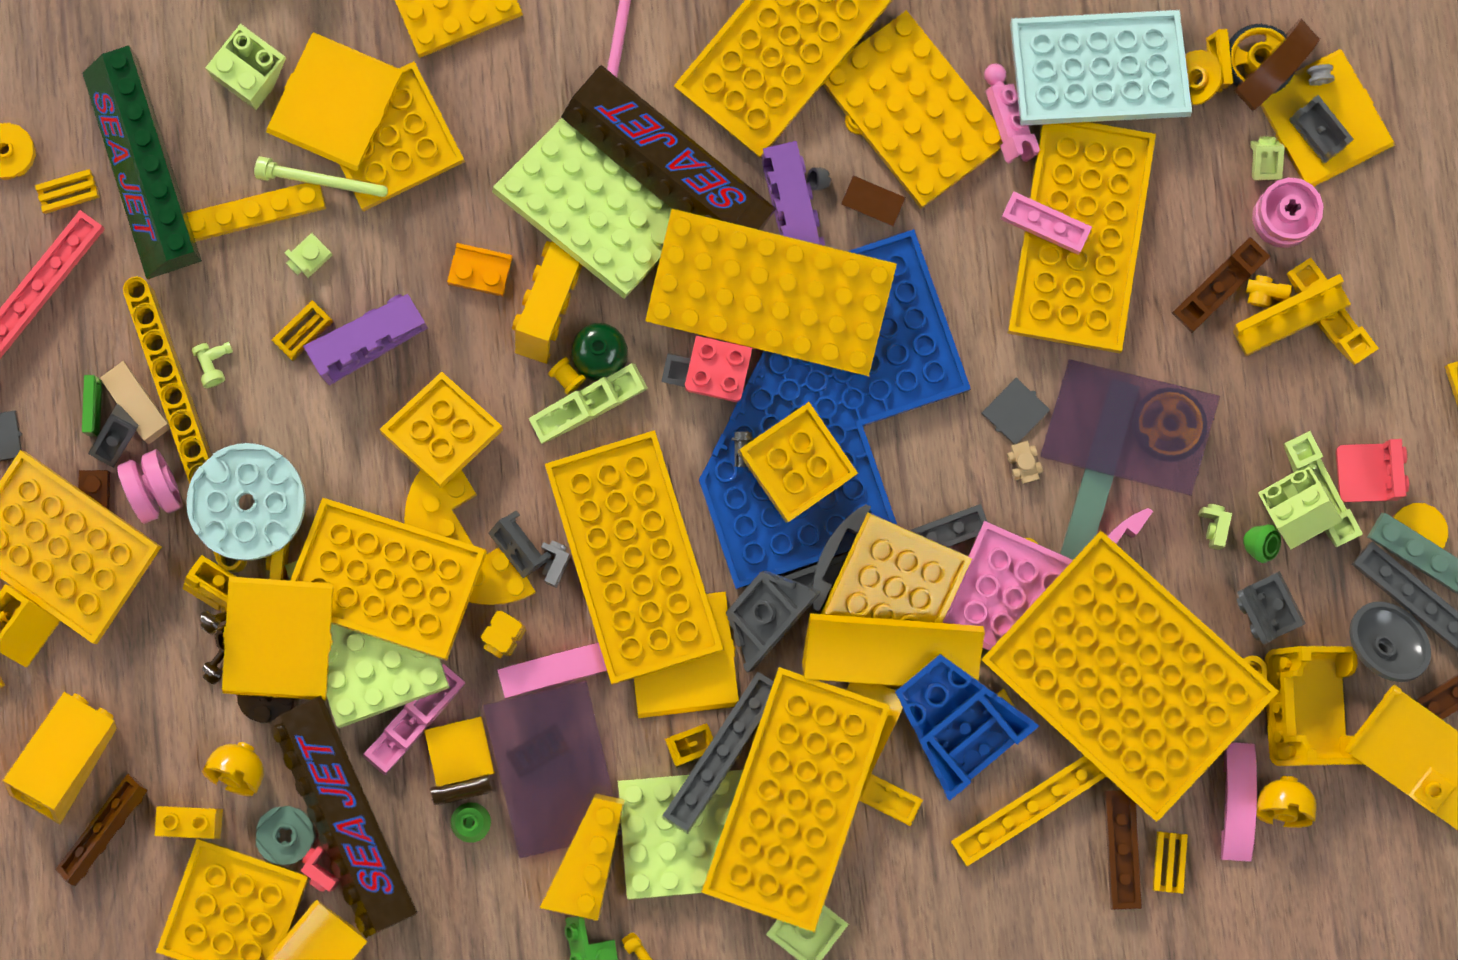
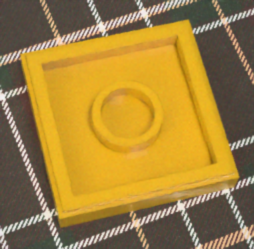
[424,716,495,786]

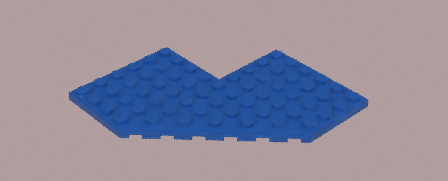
[699,229,971,590]

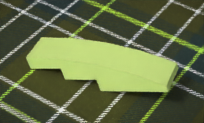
[528,363,648,444]

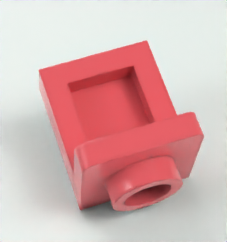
[301,846,340,892]

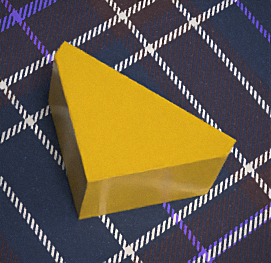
[665,723,713,767]

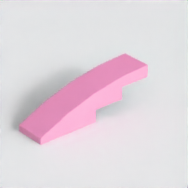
[497,643,607,699]
[363,664,465,776]

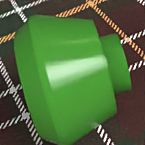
[1243,524,1281,563]
[451,802,491,843]

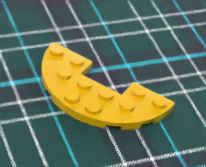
[404,470,536,605]

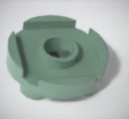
[256,806,316,865]

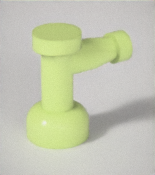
[192,342,233,388]

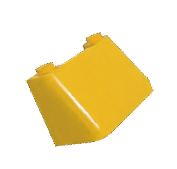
[1265,646,1363,766]

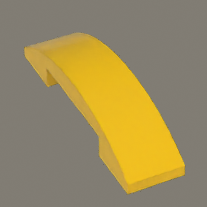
[1287,257,1379,366]

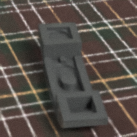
[811,504,871,613]

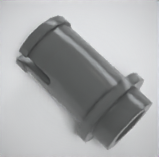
[732,432,755,467]

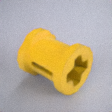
[548,357,586,396]

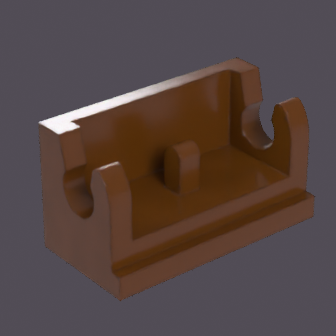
[841,175,906,226]

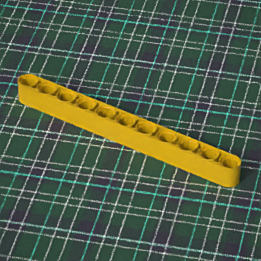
[123,276,247,573]

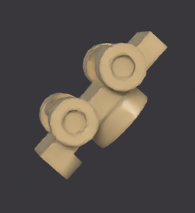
[1007,441,1043,484]

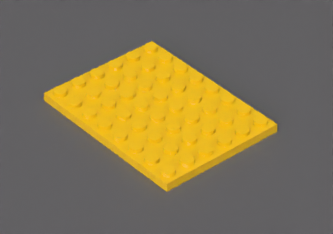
[981,531,1279,822]

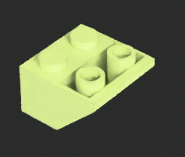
[205,24,286,110]
[1258,464,1342,549]

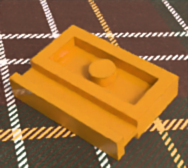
[447,243,513,297]

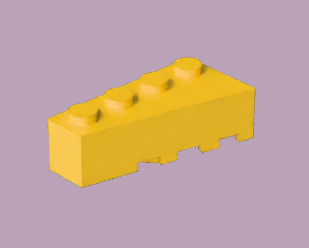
[512,241,583,364]
[540,794,625,921]

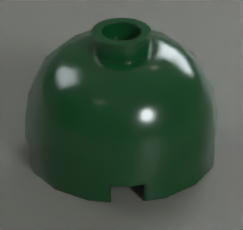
[571,323,628,381]

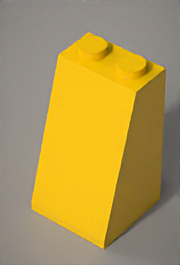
[3,692,117,824]

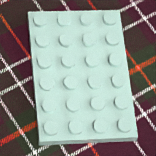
[1010,10,1192,126]

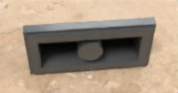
[88,404,139,468]

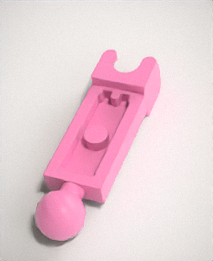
[984,63,1040,163]

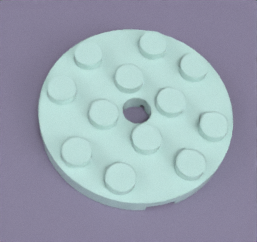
[187,443,306,561]

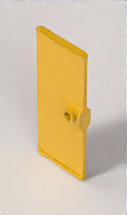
[1344,685,1458,830]

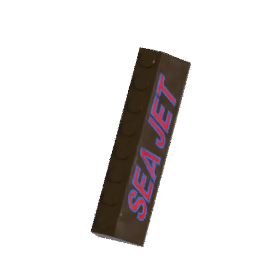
[561,65,776,230]
[270,696,418,938]

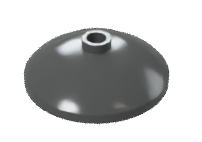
[1349,602,1431,682]

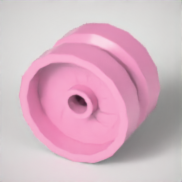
[1252,177,1324,248]
[117,449,183,524]

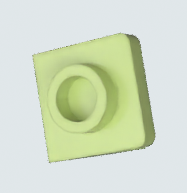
[1250,136,1285,180]
[284,233,333,278]
[1198,504,1232,550]

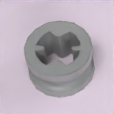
[1307,64,1335,86]

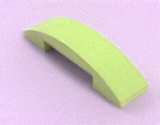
[1283,431,1363,547]

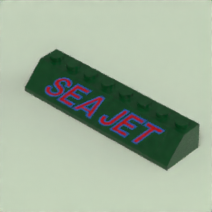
[82,45,202,280]

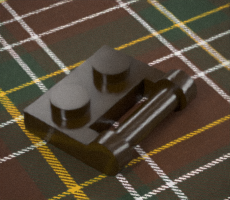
[431,774,496,805]

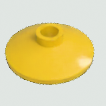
[1185,50,1223,105]

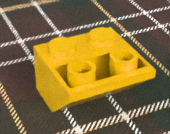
[0,584,61,668]

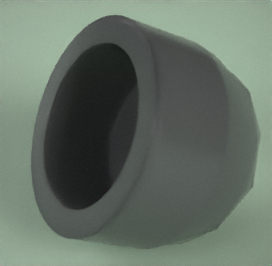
[807,167,832,190]

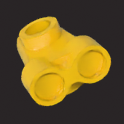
[1246,275,1292,308]

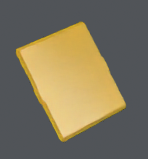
[266,32,403,171]
[1260,49,1395,187]
[222,577,334,700]
[634,591,739,718]

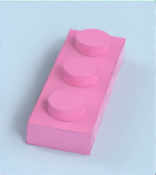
[1001,191,1092,255]

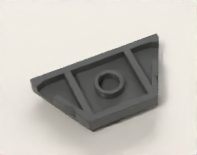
[726,571,821,672]

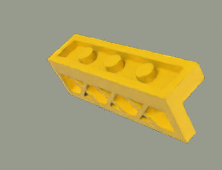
[1233,274,1351,356]

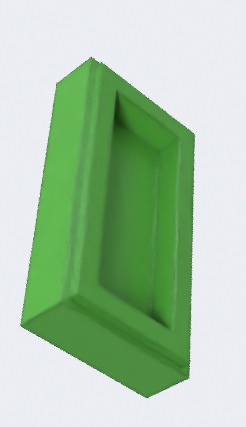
[82,375,102,437]

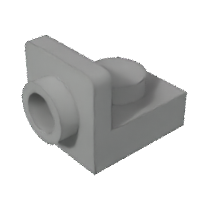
[541,540,571,588]

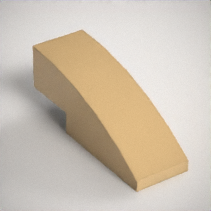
[100,361,170,444]

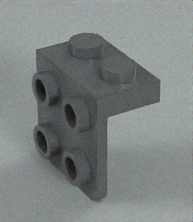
[1237,571,1306,645]

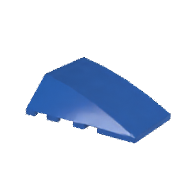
[895,654,1040,801]

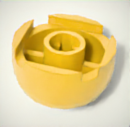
[202,742,264,797]
[1256,776,1317,828]

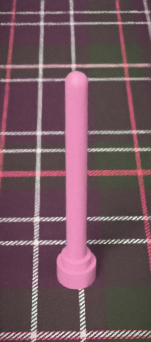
[607,0,631,77]

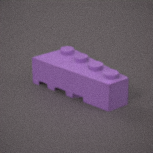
[762,141,825,246]
[303,294,428,386]

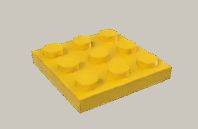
[379,372,503,489]
[737,402,858,523]

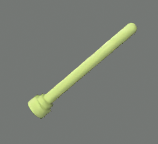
[254,156,388,197]

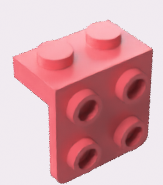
[685,336,752,402]
[1336,439,1409,503]

